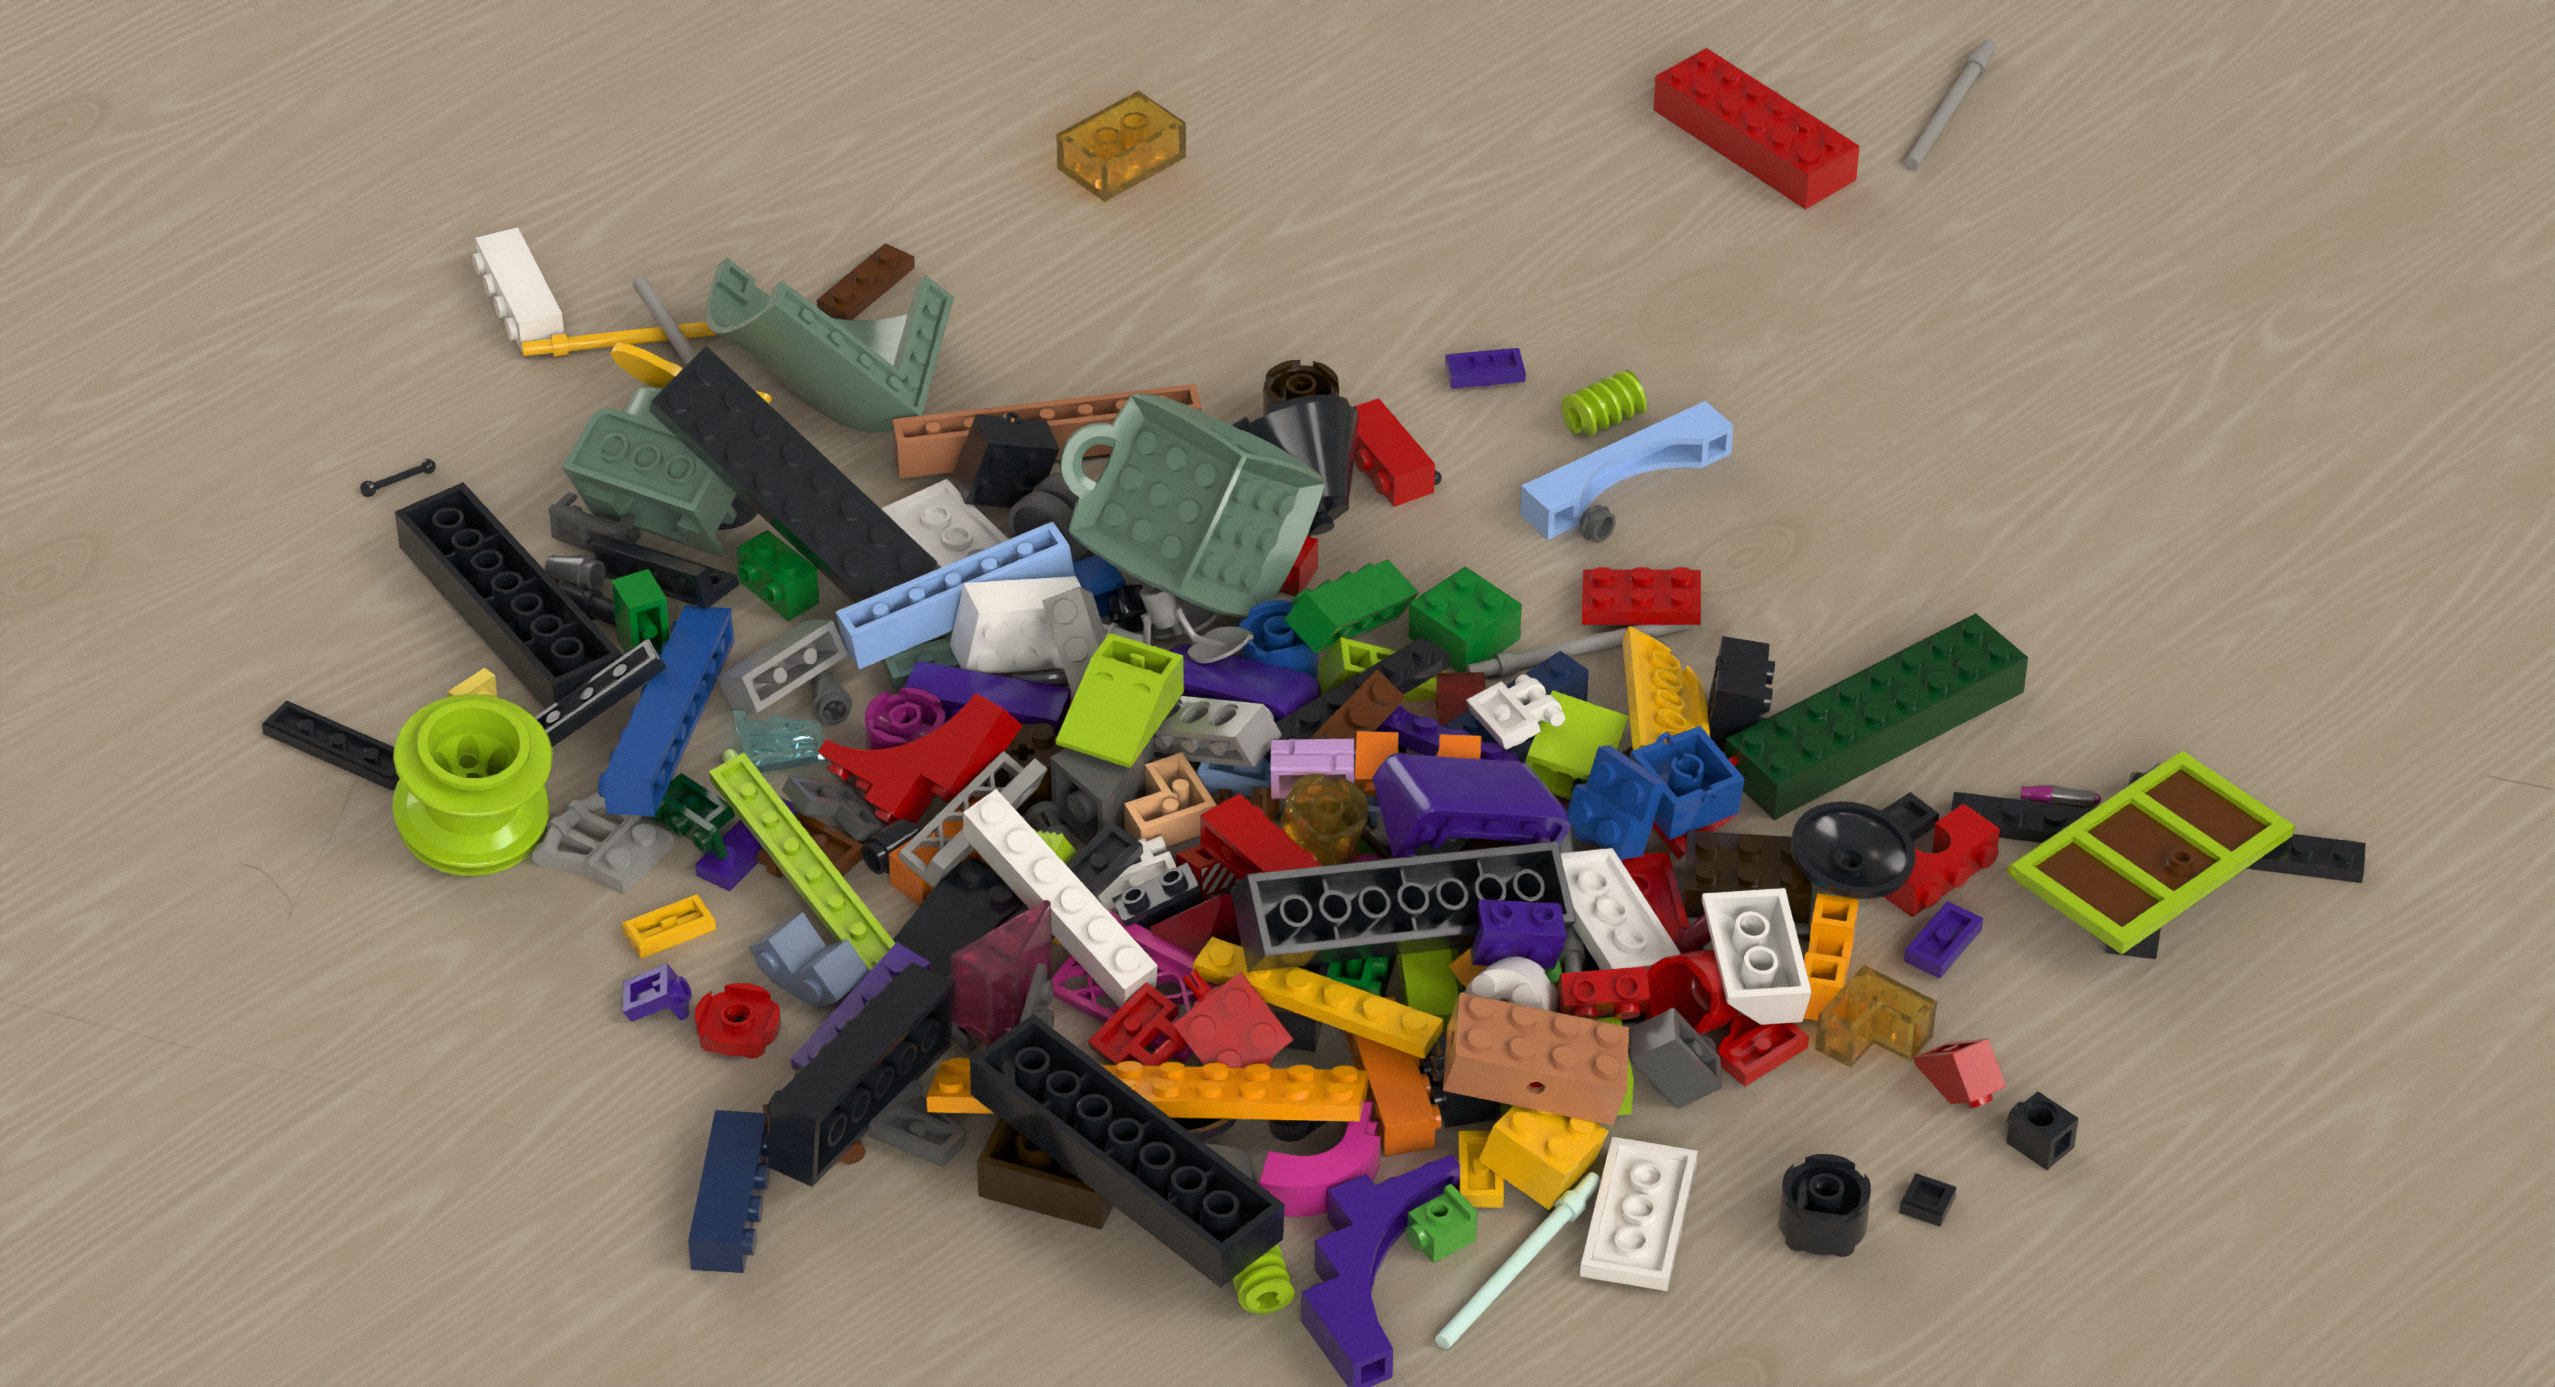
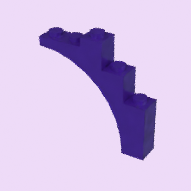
[1301,1155,1460,1387]

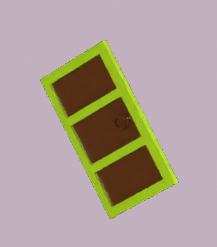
[2007,751,2295,954]

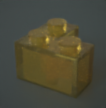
[1815,965,1937,1068]

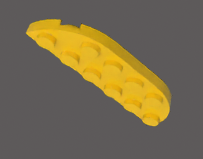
[1622,626,1710,750]

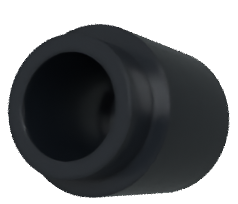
[861,818,921,875]

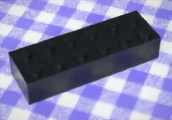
[766,962,955,1187]

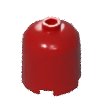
[1644,950,1740,1036]

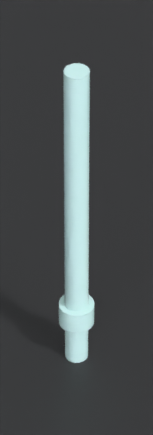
[1435,1172,1601,1350]

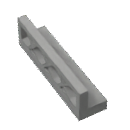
[897,751,1047,888]

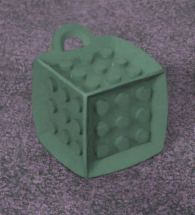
[1060,393,1325,618]

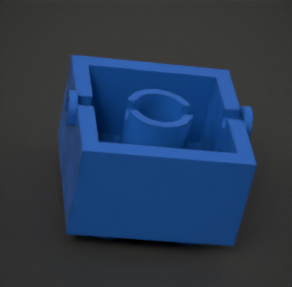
[1630,726,1745,840]

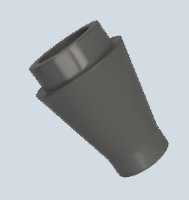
[545,555,606,590]
[811,671,852,725]

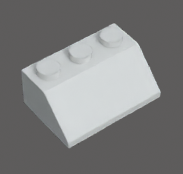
[1701,888,1812,1025]

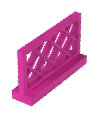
[1050,909,1220,1064]

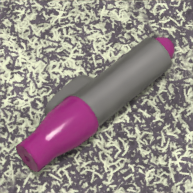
[2020,785,2102,807]

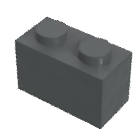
[1628,1008,1722,1108]

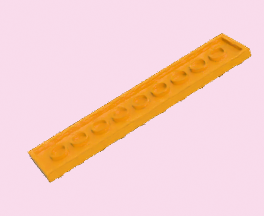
[926,1058,1369,1122]

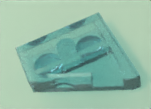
[733,710,827,773]

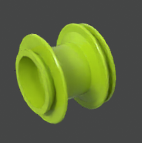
[392,694,553,876]

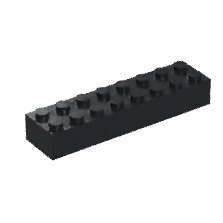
[649,346,938,603]
[395,482,623,709]
[1230,841,1577,972]
[970,1014,1285,1288]

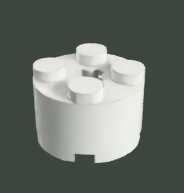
[1464,957,1558,1012]

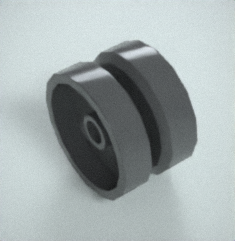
[1008,472,1091,562]

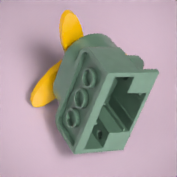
[562,343,772,557]

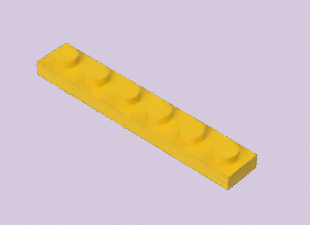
[1193,937,1443,1059]

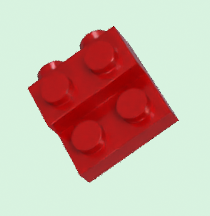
[1556,966,1650,1020]

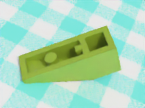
[1318,637,1450,702]

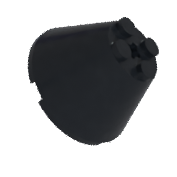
[1232,395,1359,535]

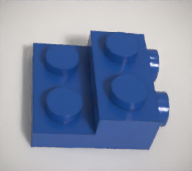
[1567,745,1666,862]

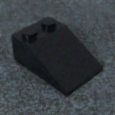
[893,858,1025,977]

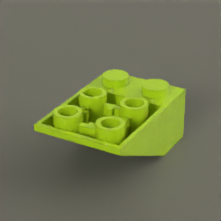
[1056,632,1184,768]

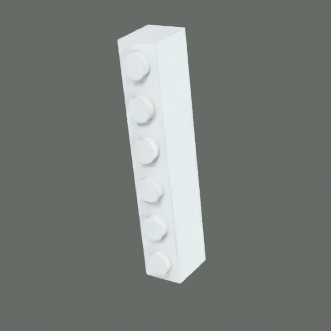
[963,789,1158,1008]

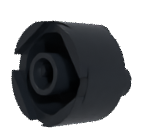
[1779,1154,1871,1257]

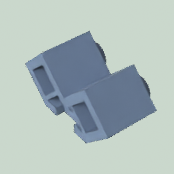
[748,912,870,1009]

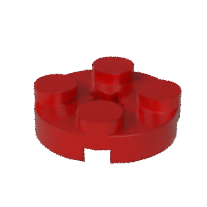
[695,983,781,1059]

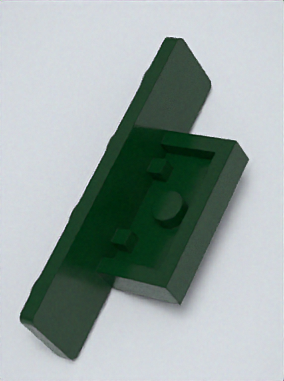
[649,773,735,861]

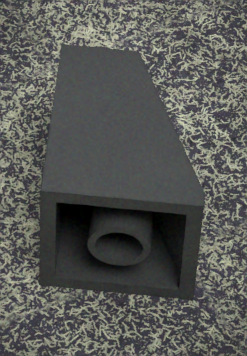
[1050,737,1155,845]

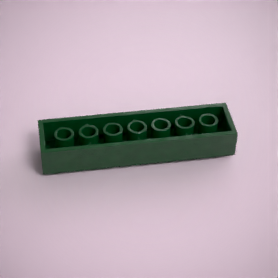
[1725,613,2028,820]

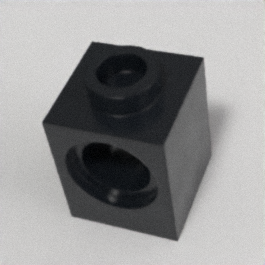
[2006,1091,2079,1170]

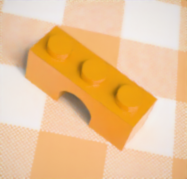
[1804,893,1859,1024]

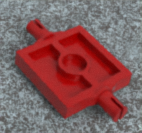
[1173,968,1294,1068]

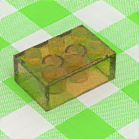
[1056,90,1186,202]

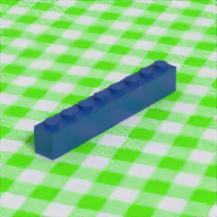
[598,606,735,817]

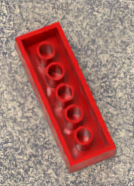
[1653,48,1859,210]

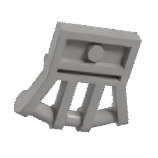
[532,791,675,894]

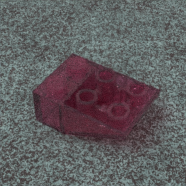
[951,899,1052,1045]

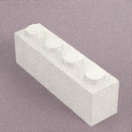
[472,227,564,352]

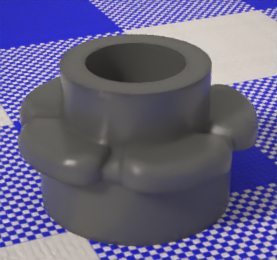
[1580,505,1616,542]

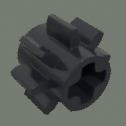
[1108,584,1147,633]

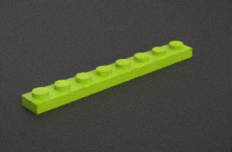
[709,752,895,971]

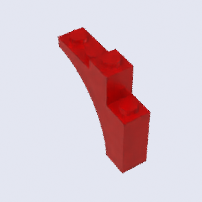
[818,693,1023,825]

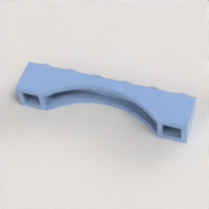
[1520,401,1733,540]

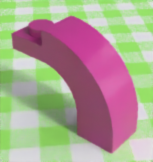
[1259,1101,1381,1217]

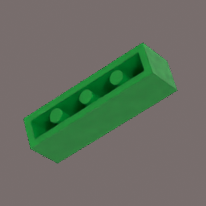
[1284,559,1419,654]

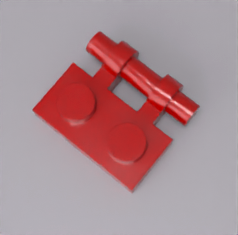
[1088,982,1189,1066]

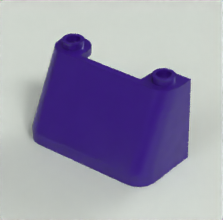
[1169,643,1321,723]
[1372,753,1571,859]

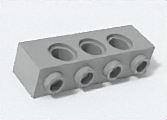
[1153,696,1282,768]

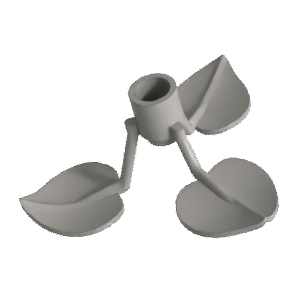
[1140,584,1254,663]

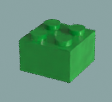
[1408,566,1522,676]

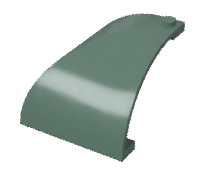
[706,258,954,433]

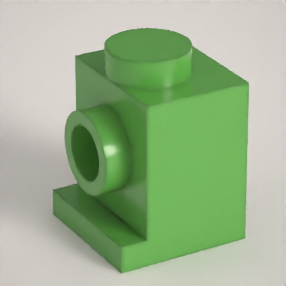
[1406,1184,1477,1263]

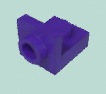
[623,963,692,1022]

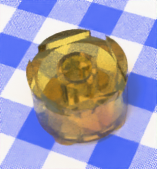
[1278,774,1368,866]

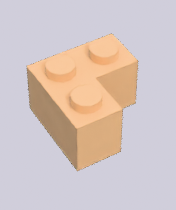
[1124,752,1217,847]

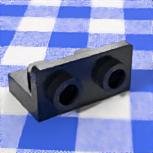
[1111,863,1205,931]

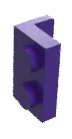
[1470,899,1567,969]

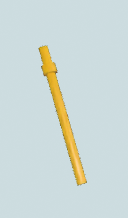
[521,322,717,357]

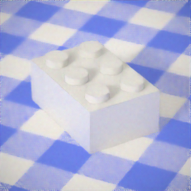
[950,576,1082,674]

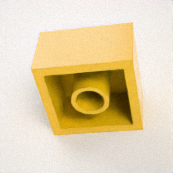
[1478,1105,1609,1210]

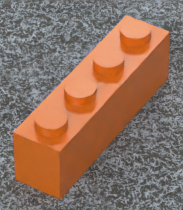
[1344,996,1442,1157]

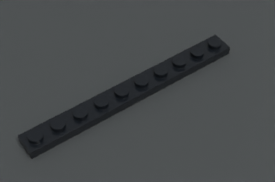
[1951,792,2366,883]

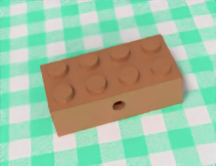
[1443,993,1629,1125]

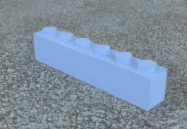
[836,521,1075,669]

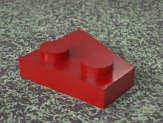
[1717,1012,1809,1087]

